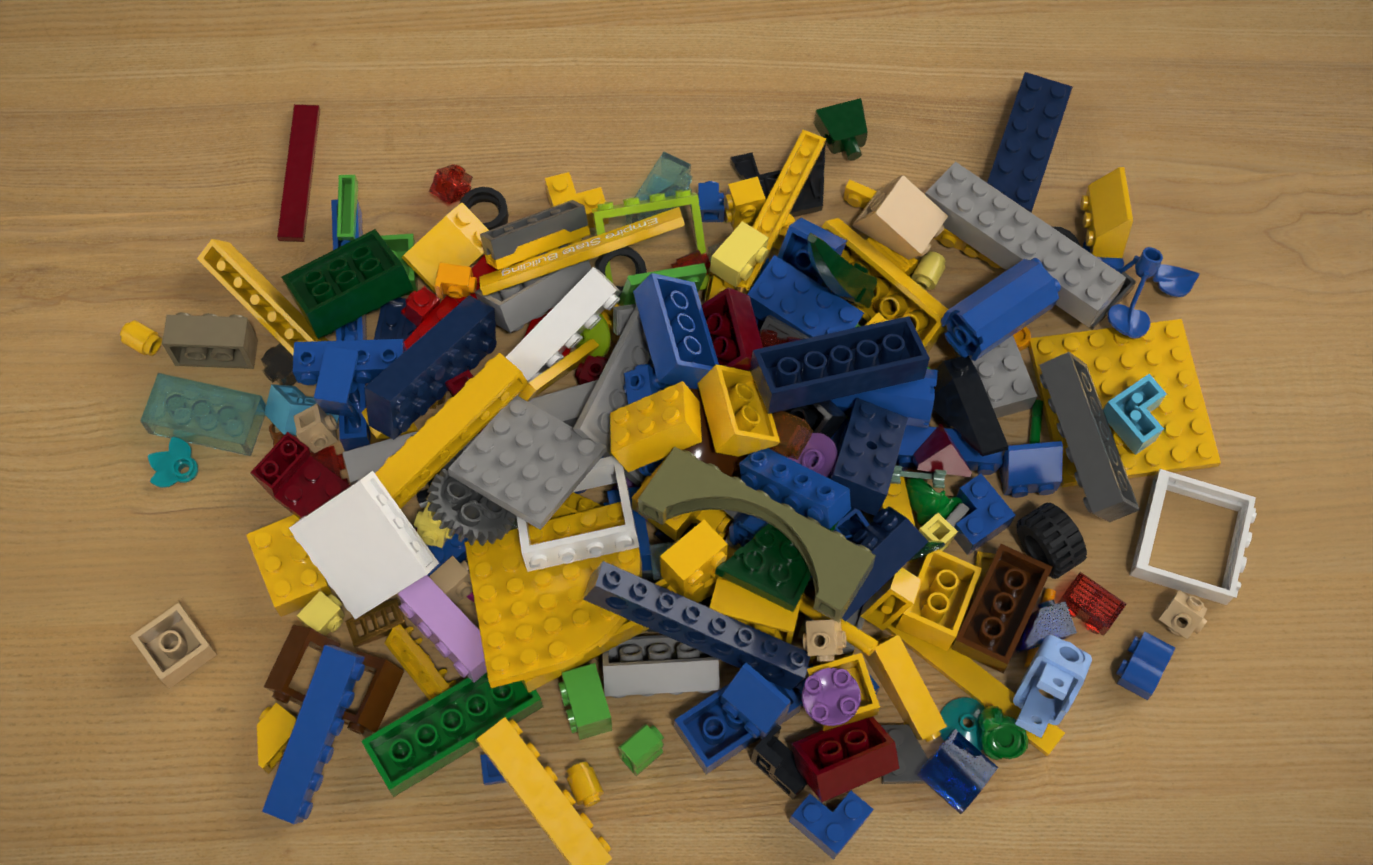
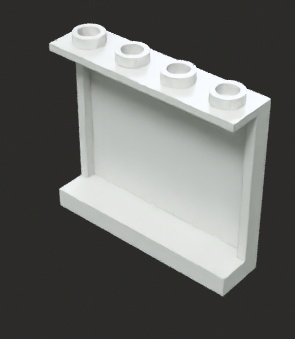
[289,471,439,619]

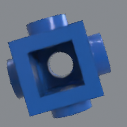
[624,364,666,404]

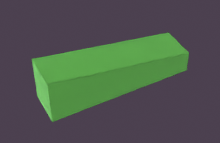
[337,175,358,240]

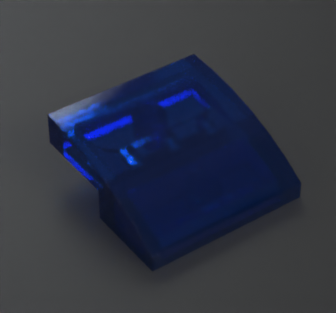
[917,729,998,814]

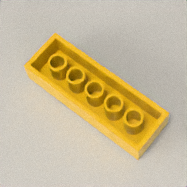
[821,218,948,353]

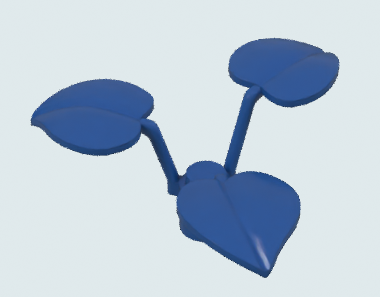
[1082,240,1200,338]

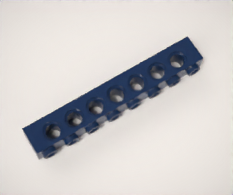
[583,561,810,690]

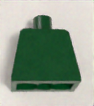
[814,98,868,161]

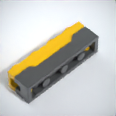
[480,200,590,270]

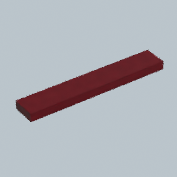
[277,104,320,242]

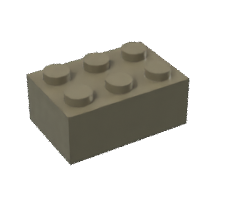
[162,312,258,369]

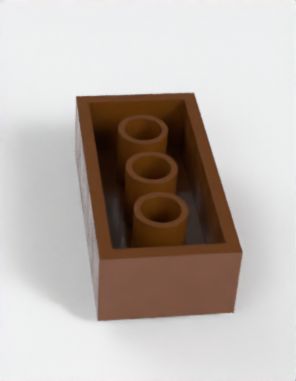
[952,544,1052,674]

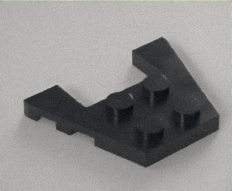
[730,136,826,217]

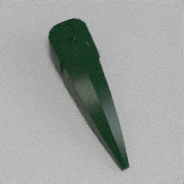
[807,233,877,308]

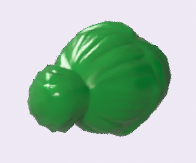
[906,477,962,526]
[978,705,1028,760]

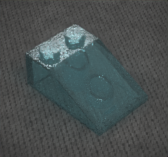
[626,152,693,225]

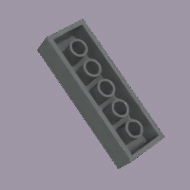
[1039,352,1140,522]

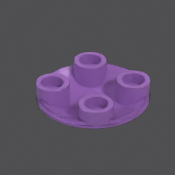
[802,668,861,726]

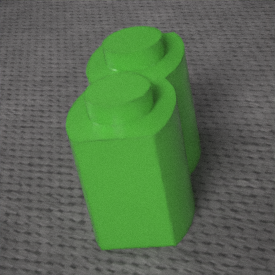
[618,724,664,776]

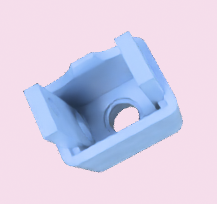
[1013,635,1092,738]

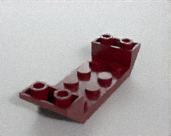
[250,432,417,531]

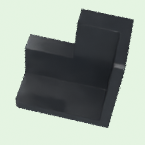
[751,724,808,800]

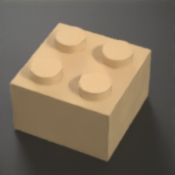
[130,603,217,689]

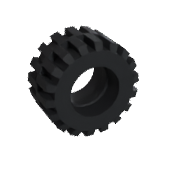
[1016,503,1087,579]

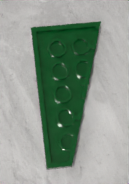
[714,512,839,612]

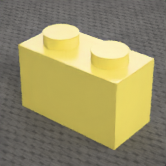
[710,221,769,287]

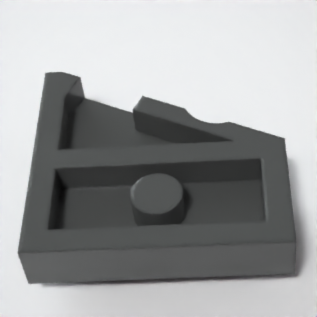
[881,725,939,784]

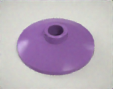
[788,433,837,478]

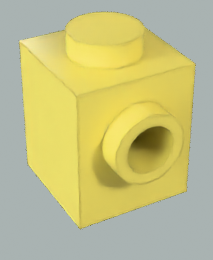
[297,591,345,636]

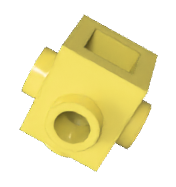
[414,502,454,548]

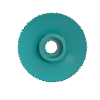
[940,697,985,754]

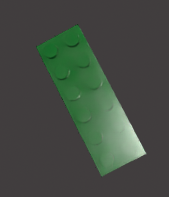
[361,672,543,797]

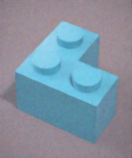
[1103,374,1167,455]

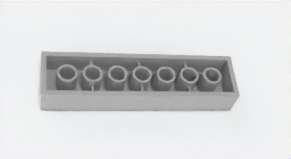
[925,161,1126,327]

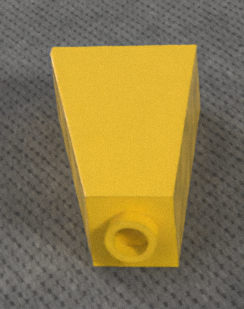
[861,634,947,742]

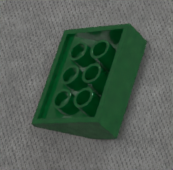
[281,229,413,338]

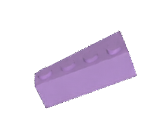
[398,575,487,682]

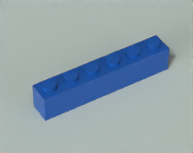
[262,645,365,824]

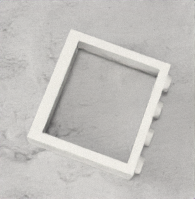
[517,456,640,572]
[1130,469,1257,605]

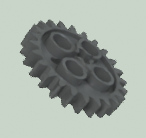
[426,465,516,546]

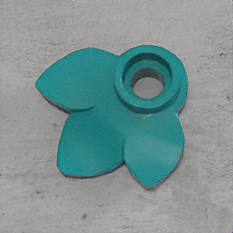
[148,437,198,488]

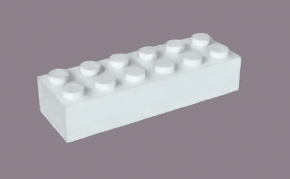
[506,267,621,396]

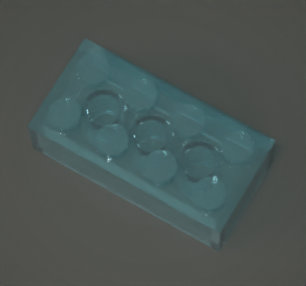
[140,373,266,456]

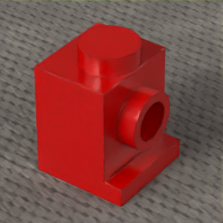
[401,286,440,327]

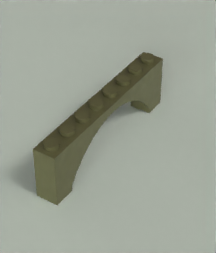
[638,447,876,623]

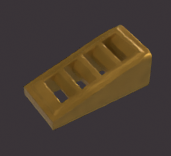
[345,598,407,648]

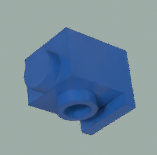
[698,181,724,222]

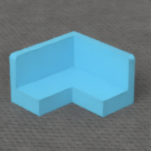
[265,384,339,435]

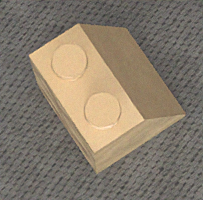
[852,175,948,260]

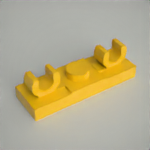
[384,624,457,700]

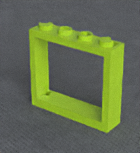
[592,189,710,304]

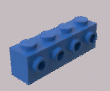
[293,339,407,385]
[739,448,851,529]

